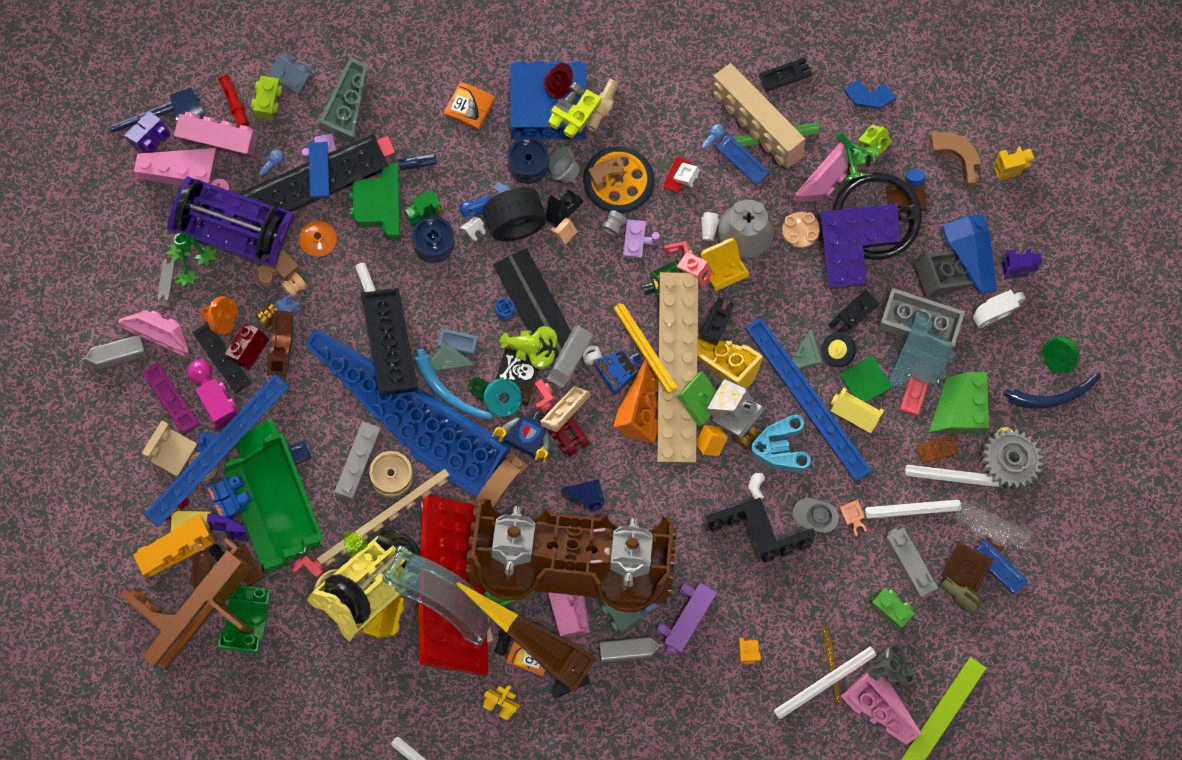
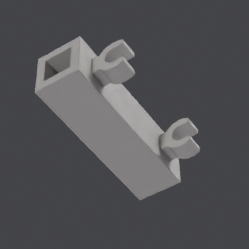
[885,527,938,601]

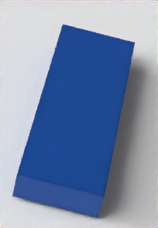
[716,134,770,186]
[308,142,330,199]
[976,540,1028,595]

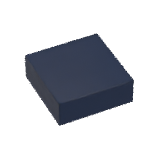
[288,440,311,465]

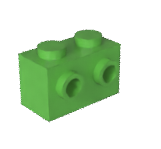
[870,588,915,632]

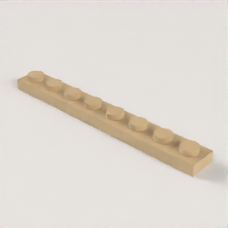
[317,469,449,566]

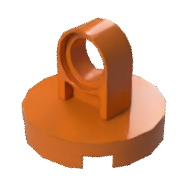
[200,296,238,335]

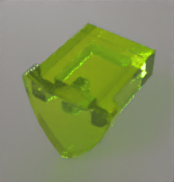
[344,530,368,557]

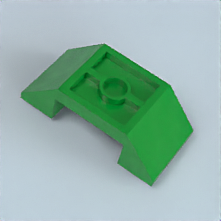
[218,585,271,654]

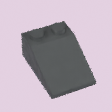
[914,250,975,298]

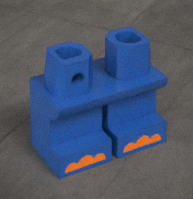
[205,475,253,520]

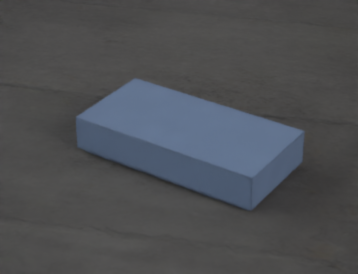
[437,328,479,356]

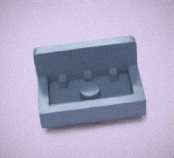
[268,54,315,94]

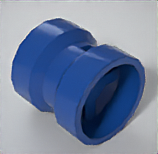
[495,298,514,321]

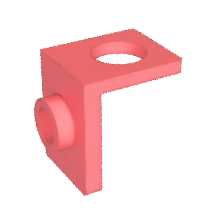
[663,242,693,255]
[677,252,713,288]

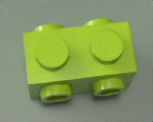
[251,76,283,121]

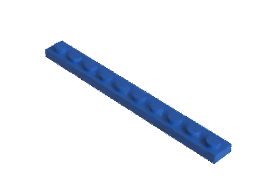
[745,317,872,483]
[143,374,289,528]

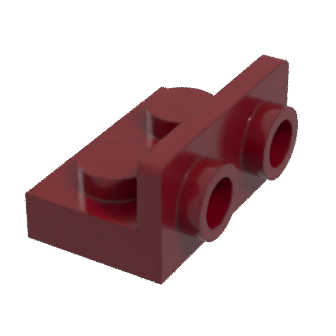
[225,323,269,371]

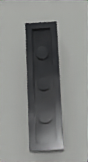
[192,322,252,394]

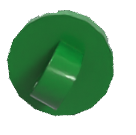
[1042,336,1080,373]

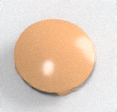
[782,212,820,248]

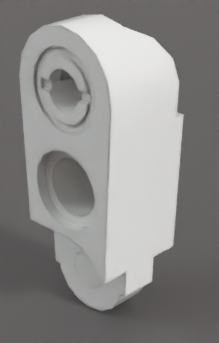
[973,290,1026,328]

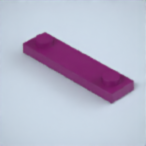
[141,362,200,435]

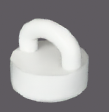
[582,345,603,366]

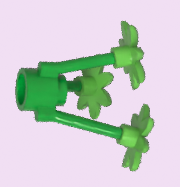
[166,233,217,287]

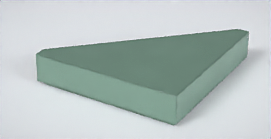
[793,330,822,369]
[430,342,473,371]

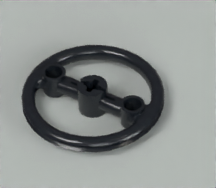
[834,172,922,260]

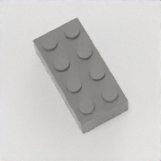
[879,288,965,353]

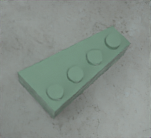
[318,57,367,143]

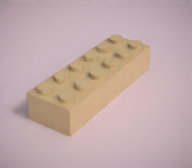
[713,63,805,169]

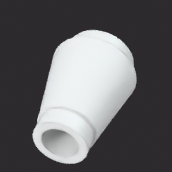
[701,212,720,241]

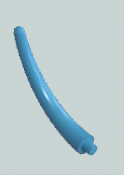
[414,349,493,420]

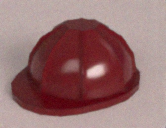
[543,63,573,99]

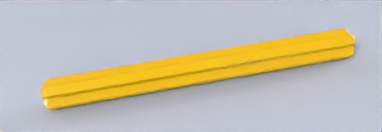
[614,303,677,394]

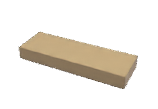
[540,386,590,432]

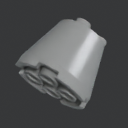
[718,200,775,259]

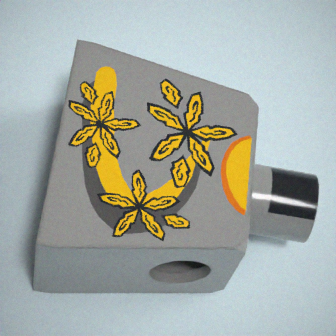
[707,379,757,422]

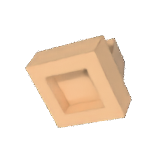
[551,218,578,245]

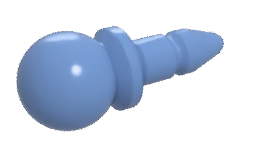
[702,124,725,149]
[259,150,284,176]

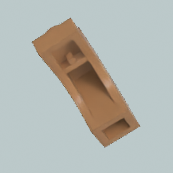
[473,454,528,509]

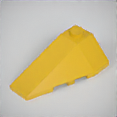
[697,333,763,389]

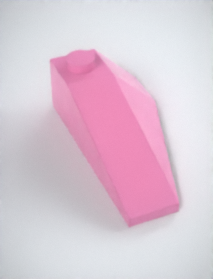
[841,671,921,745]

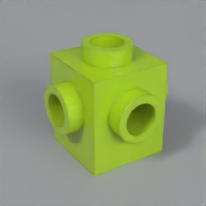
[858,125,892,157]

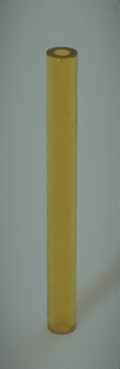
[821,626,843,704]

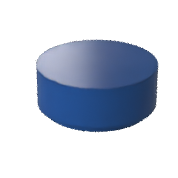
[906,169,925,186]

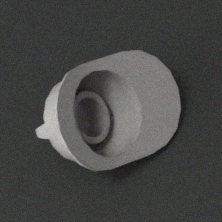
[549,146,580,183]
[792,498,839,533]

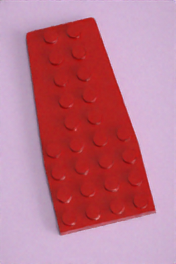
[418,495,489,676]

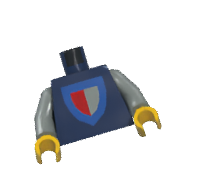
[492,410,551,463]

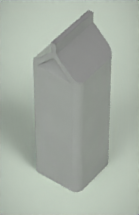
[546,325,594,388]
[82,335,146,370]
[599,637,663,664]

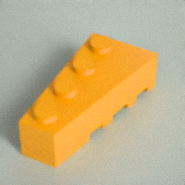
[133,515,217,579]

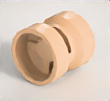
[280,272,307,299]

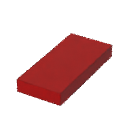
[663,156,692,194]

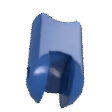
[460,195,491,218]

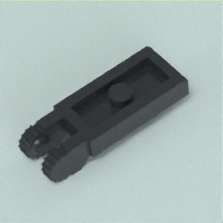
[829,290,879,333]
[699,298,734,346]

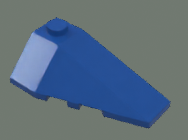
[941,214,997,294]

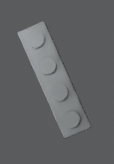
[334,421,381,504]

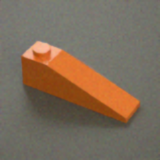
[613,359,658,443]

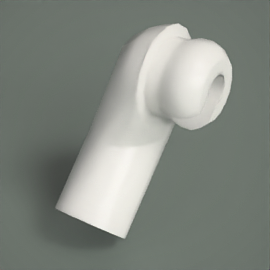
[748,473,765,500]

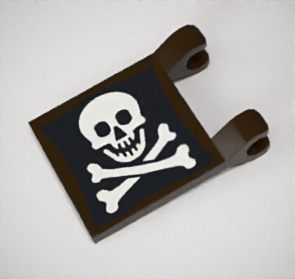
[495,348,539,406]

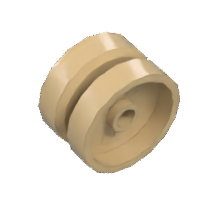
[369,451,413,499]

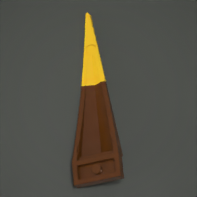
[456,583,596,692]

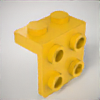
[701,238,749,292]
[361,597,404,639]

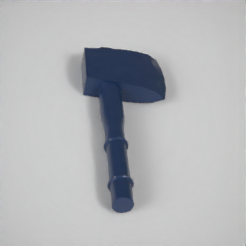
[109,87,206,133]

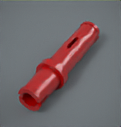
[218,75,250,128]

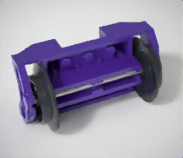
[167,176,296,269]

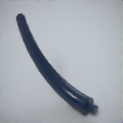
[1004,373,1100,409]

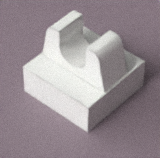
[674,163,700,187]
[460,217,486,241]

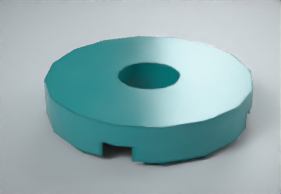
[484,378,521,417]

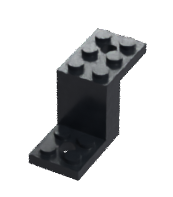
[703,497,816,563]

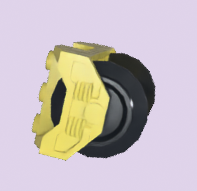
[307,529,422,642]

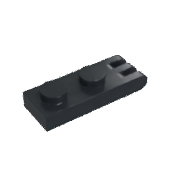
[759,58,813,92]

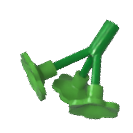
[836,132,881,181]

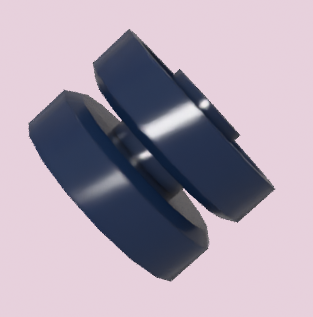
[508,136,549,184]
[412,216,455,264]

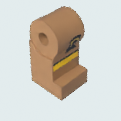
[588,157,624,192]

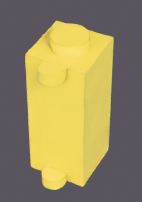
[831,388,884,433]

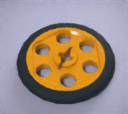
[583,146,654,213]

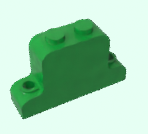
[349,163,400,241]

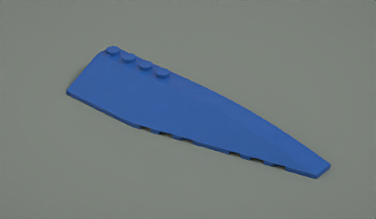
[306,329,512,497]

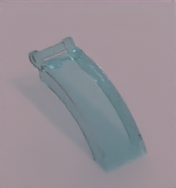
[382,546,493,646]

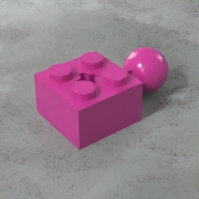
[187,360,238,432]

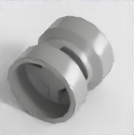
[601,210,627,236]

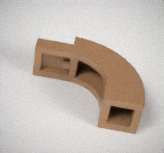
[930,132,981,189]

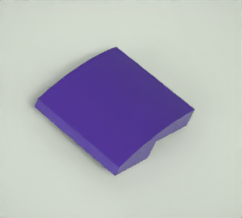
[207,514,249,541]

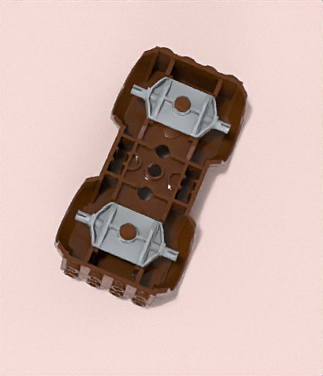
[466,499,677,612]

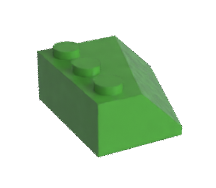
[929,372,989,434]

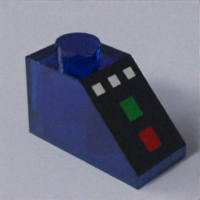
[561,479,605,511]

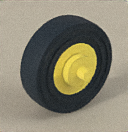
[822,333,856,367]

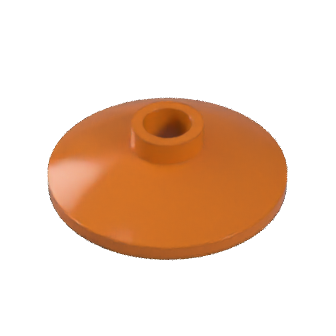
[299,221,337,257]

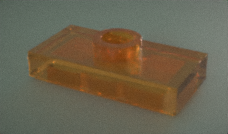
[916,435,959,464]

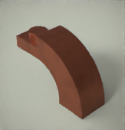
[267,310,293,376]

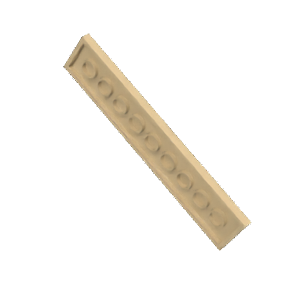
[657,272,698,463]

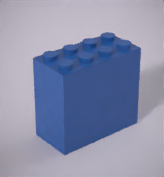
[511,61,586,139]

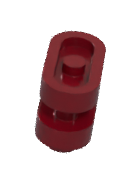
[549,416,590,457]

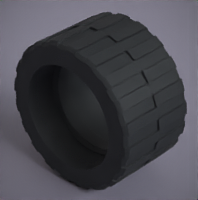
[484,187,547,242]

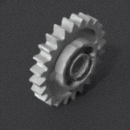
[981,429,1043,490]

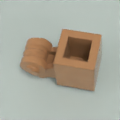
[256,250,300,287]

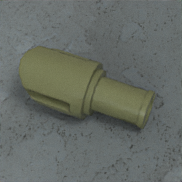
[940,577,984,614]

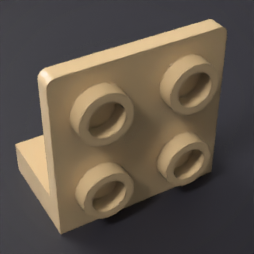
[142,421,197,477]

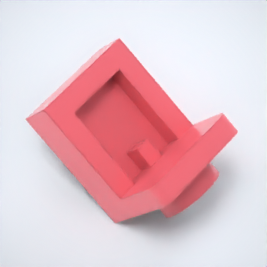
[535,380,554,412]
[292,556,324,579]

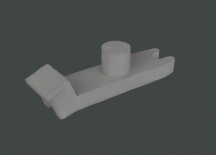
[157,259,174,307]

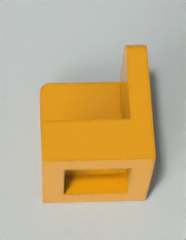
[696,425,728,456]
[738,638,761,665]

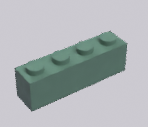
[594,597,642,636]

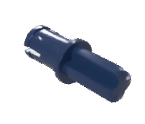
[399,154,437,171]

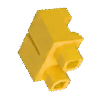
[993,146,1034,181]

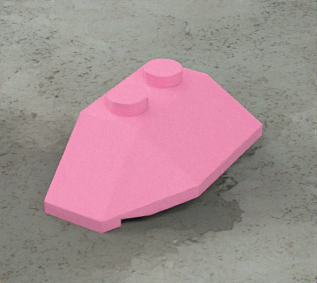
[793,142,848,202]
[118,310,190,358]

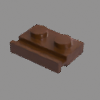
[886,184,927,213]

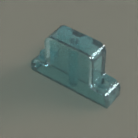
[888,311,956,387]

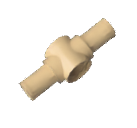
[586,79,618,132]

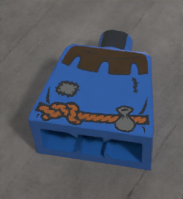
[594,350,642,395]

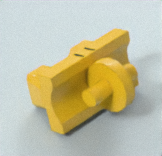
[483,684,521,720]

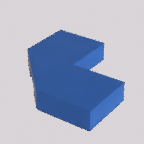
[843,79,896,110]

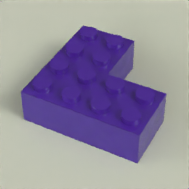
[821,203,901,289]

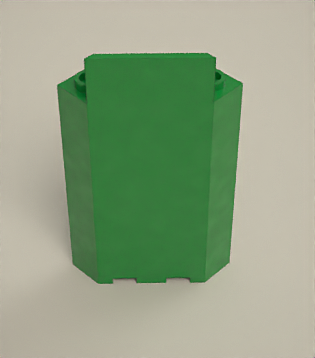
[223,418,324,574]

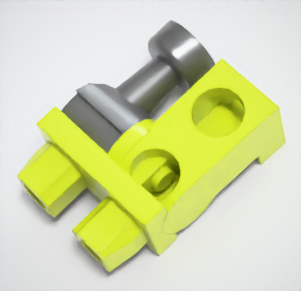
[549,82,601,139]

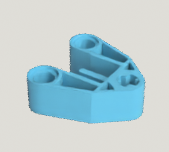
[751,415,810,473]

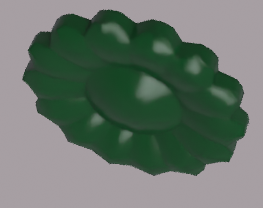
[468,377,489,401]

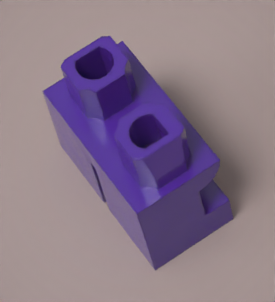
[124,111,170,153]
[1002,249,1042,279]

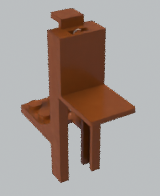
[119,537,255,670]

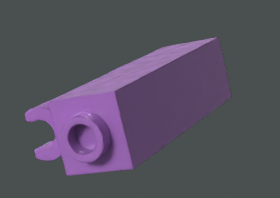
[656,583,717,656]

